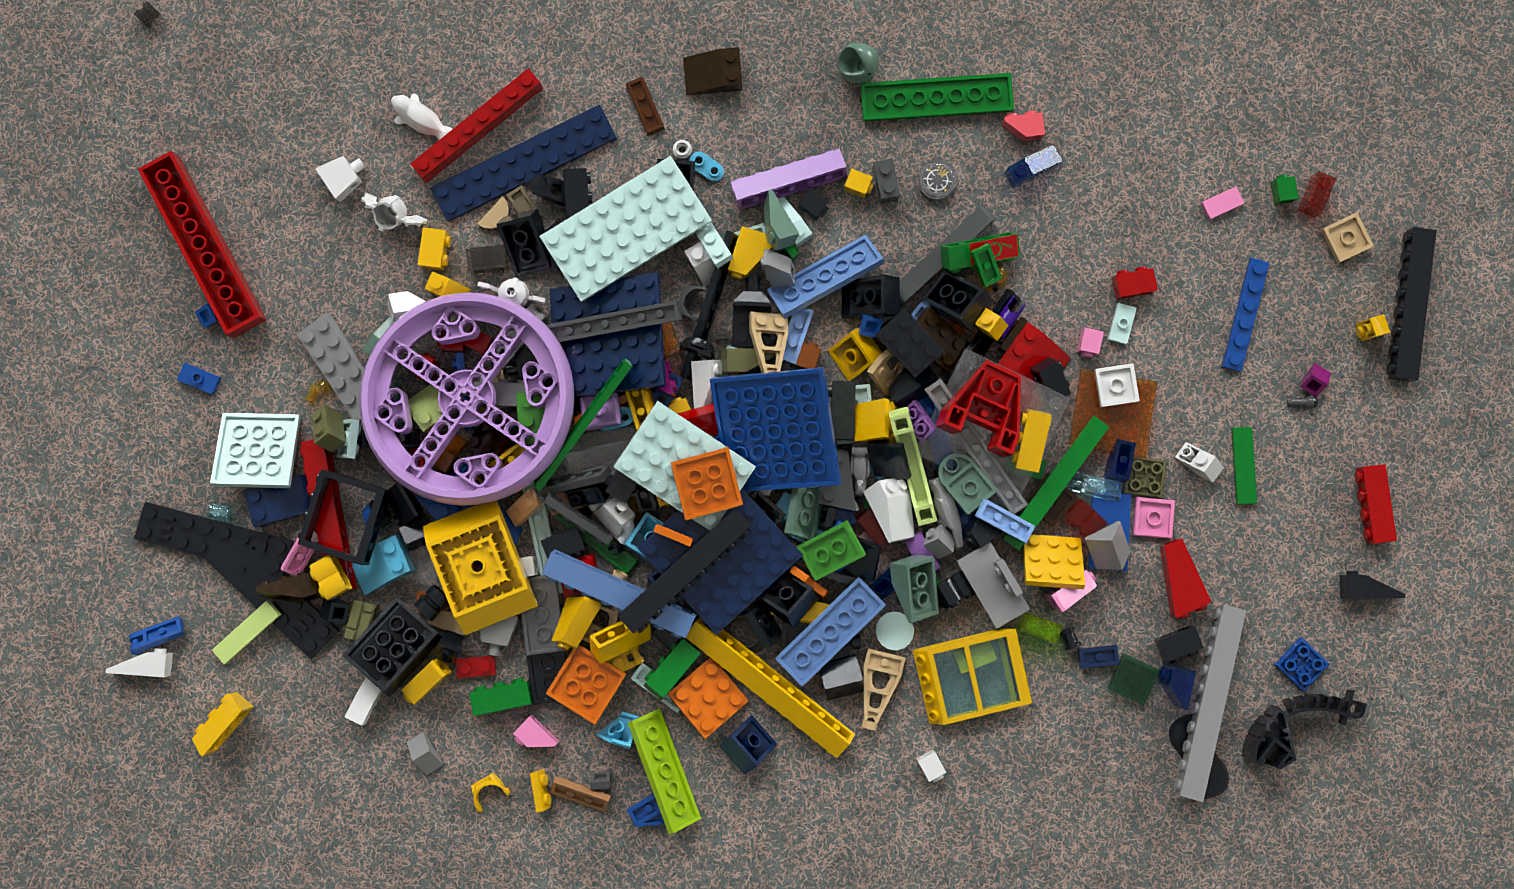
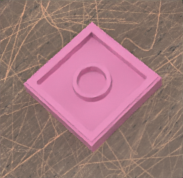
[1133,497,1175,539]

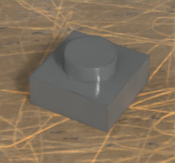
[590,771,611,790]

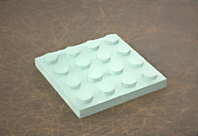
[210,413,301,488]

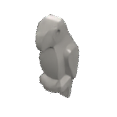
[851,442,870,496]
[928,478,964,548]

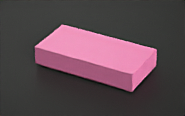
[1201,187,1244,220]

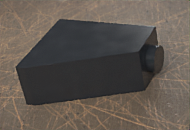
[889,365,938,408]
[962,493,1006,550]

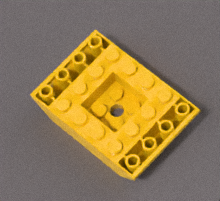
[423,501,538,635]

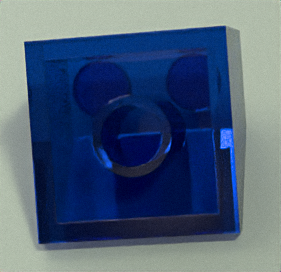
[1158,663,1196,710]

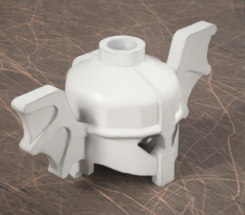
[361,193,427,232]
[477,277,546,307]

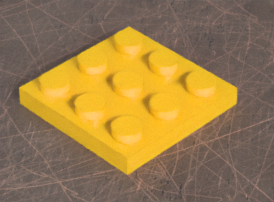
[1023,534,1085,590]

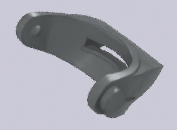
[679,285,708,323]

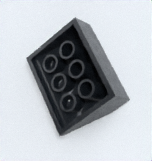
[342,597,442,697]

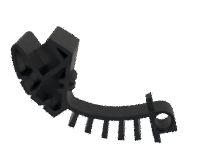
[1242,690,1367,769]

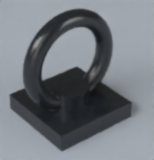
[723,601,782,654]

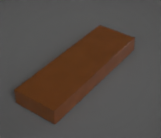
[626,76,665,136]

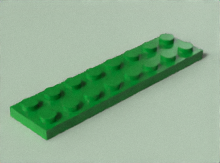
[860,73,1014,122]

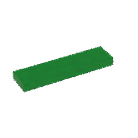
[1231,427,1257,504]

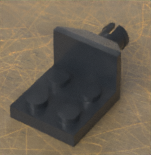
[732,277,771,348]

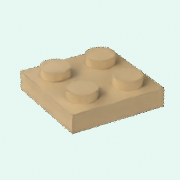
[1321,212,1374,264]

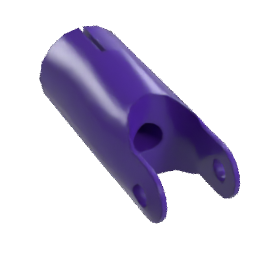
[999,296,1026,339]

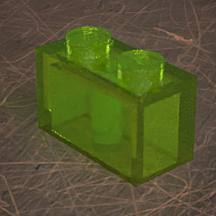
[1016,612,1063,644]

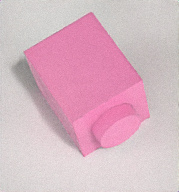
[1077,328,1104,358]

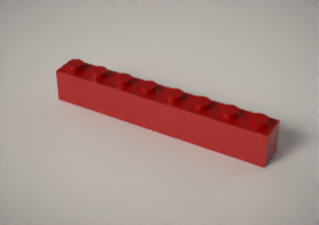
[410,68,543,183]
[300,439,357,590]

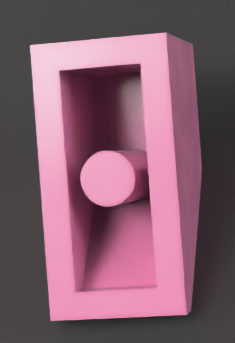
[513,715,560,747]

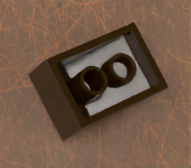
[683,47,742,95]

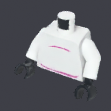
[579,496,635,556]

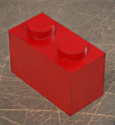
[1112,266,1158,300]

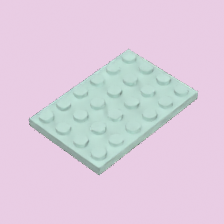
[613,401,756,531]

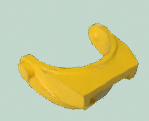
[471,773,511,812]

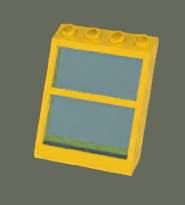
[912,628,1032,725]

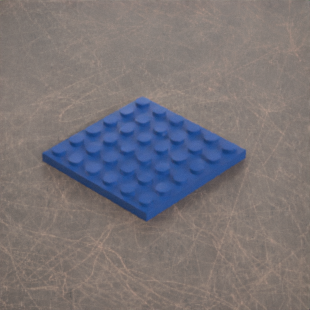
[709,367,842,491]

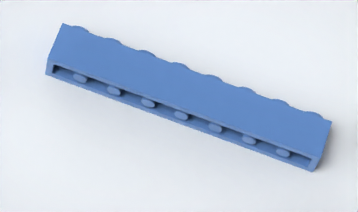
[542,549,697,638]

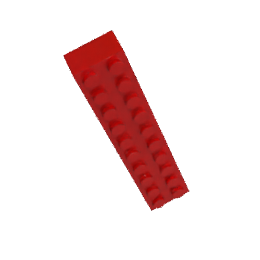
[137,151,267,338]

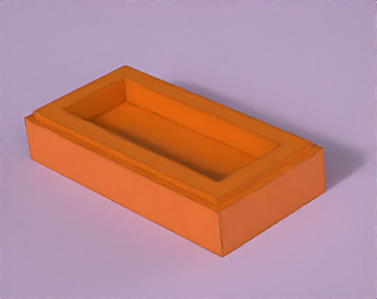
[653,524,693,546]

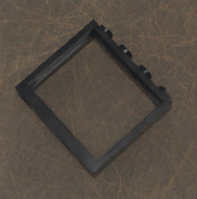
[298,469,392,565]

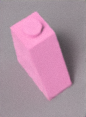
[1045,570,1097,612]

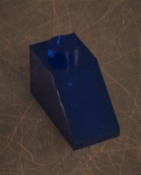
[1104,439,1136,483]
[868,566,895,600]

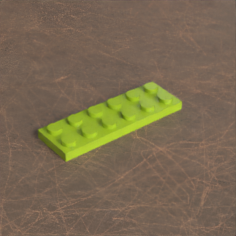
[628,709,701,834]

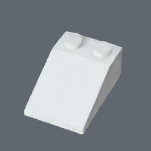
[863,478,915,543]

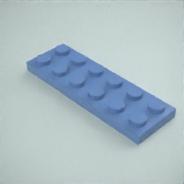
[767,235,885,319]
[775,577,886,686]

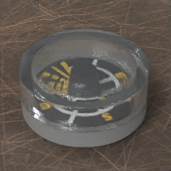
[918,159,958,200]

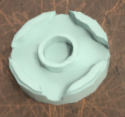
[875,611,914,650]

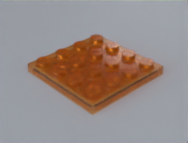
[1069,369,1157,457]

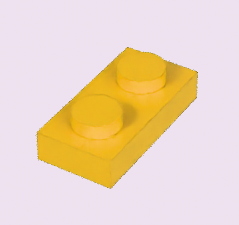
[530,769,552,812]

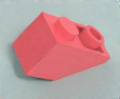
[1002,111,1045,142]

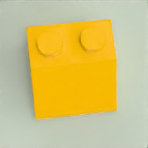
[827,328,883,381]

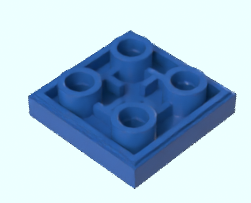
[1274,637,1330,692]

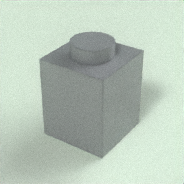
[924,525,955,559]

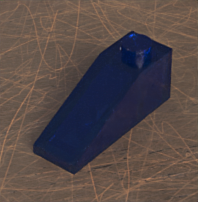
[1004,145,1063,189]

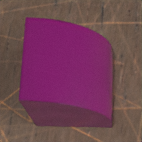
[1300,363,1331,397]

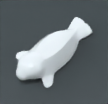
[391,94,452,140]

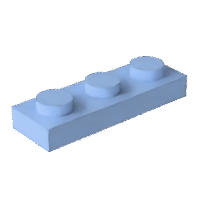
[782,308,814,365]
[975,499,1035,543]

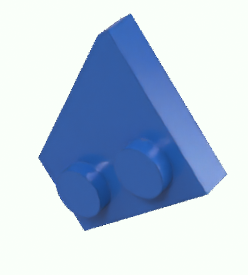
[627,793,665,827]

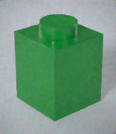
[1270,174,1299,205]

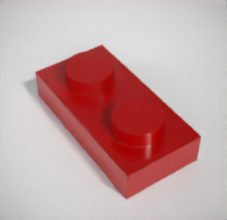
[455,655,496,678]

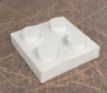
[1094,363,1140,408]

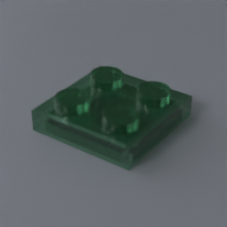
[1107,653,1160,705]

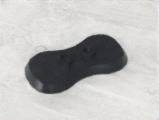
[1169,714,1229,799]

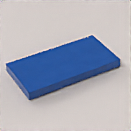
[1088,492,1131,571]

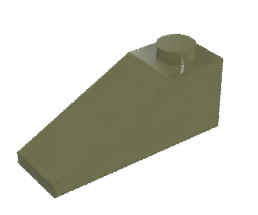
[721,349,776,376]

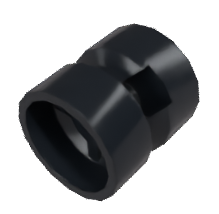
[414,584,449,621]

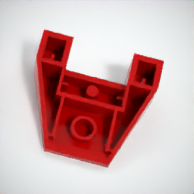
[935,360,1021,458]

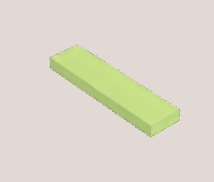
[212,600,282,665]

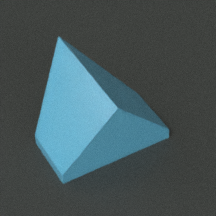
[596,712,639,749]

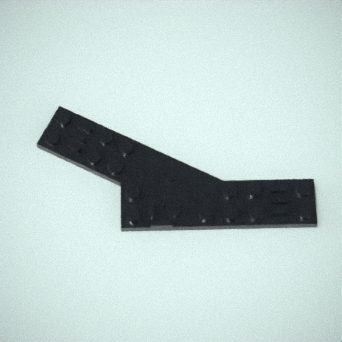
[134,502,339,659]

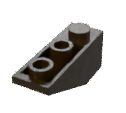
[255,571,320,603]

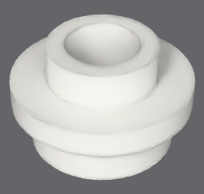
[673,140,692,159]

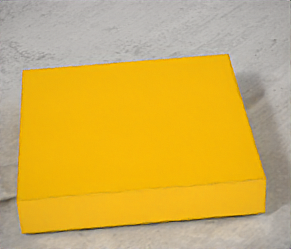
[854,398,889,443]

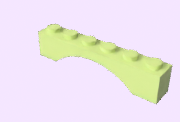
[889,407,937,526]

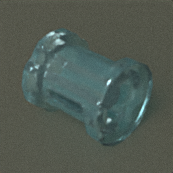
[207,501,233,522]

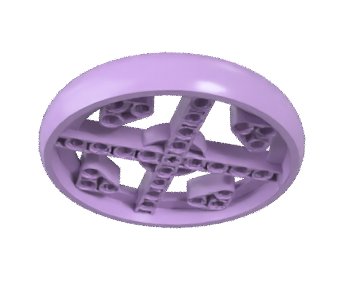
[359,292,574,506]

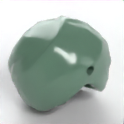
[838,42,879,84]

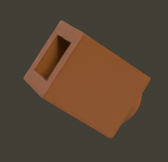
[795,342,821,369]

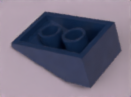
[243,475,311,527]

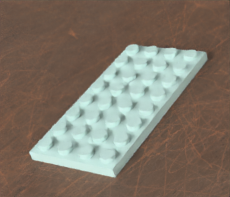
[540,156,712,302]

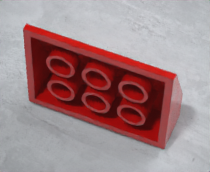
[996,322,1071,415]

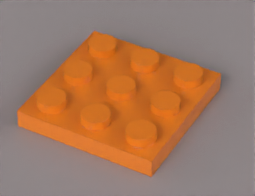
[670,447,743,520]
[546,644,627,724]
[667,657,749,739]

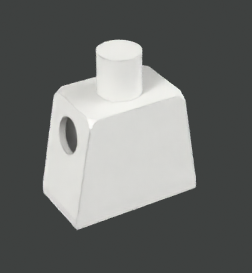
[315,156,366,202]

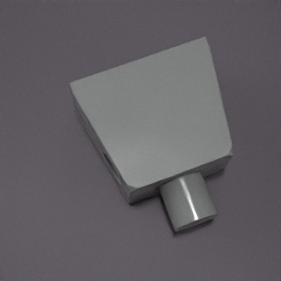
[480,615,520,656]

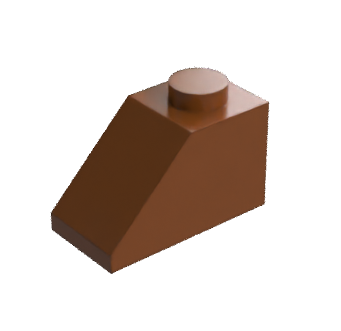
[433,434,468,473]

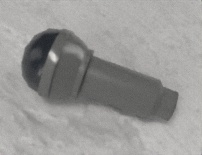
[1287,396,1318,409]

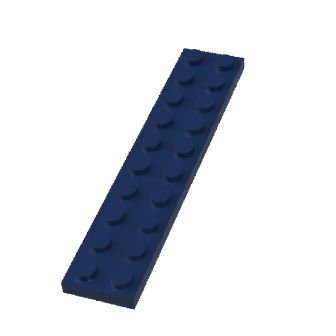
[430,104,617,222]

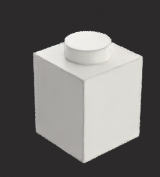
[916,750,946,782]

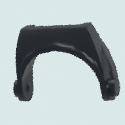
[678,337,715,360]

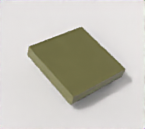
[1123,455,1166,498]

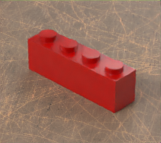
[1354,464,1397,544]

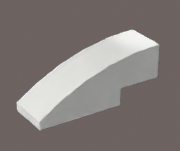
[345,678,382,725]

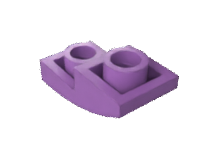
[907,400,936,442]
[904,531,940,570]

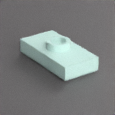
[1107,303,1137,345]

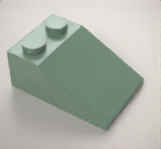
[890,554,939,623]

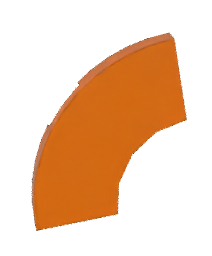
[789,566,830,600]

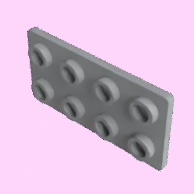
[957,542,1030,628]

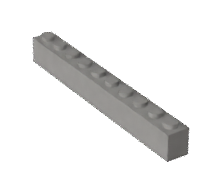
[1174,604,1246,802]

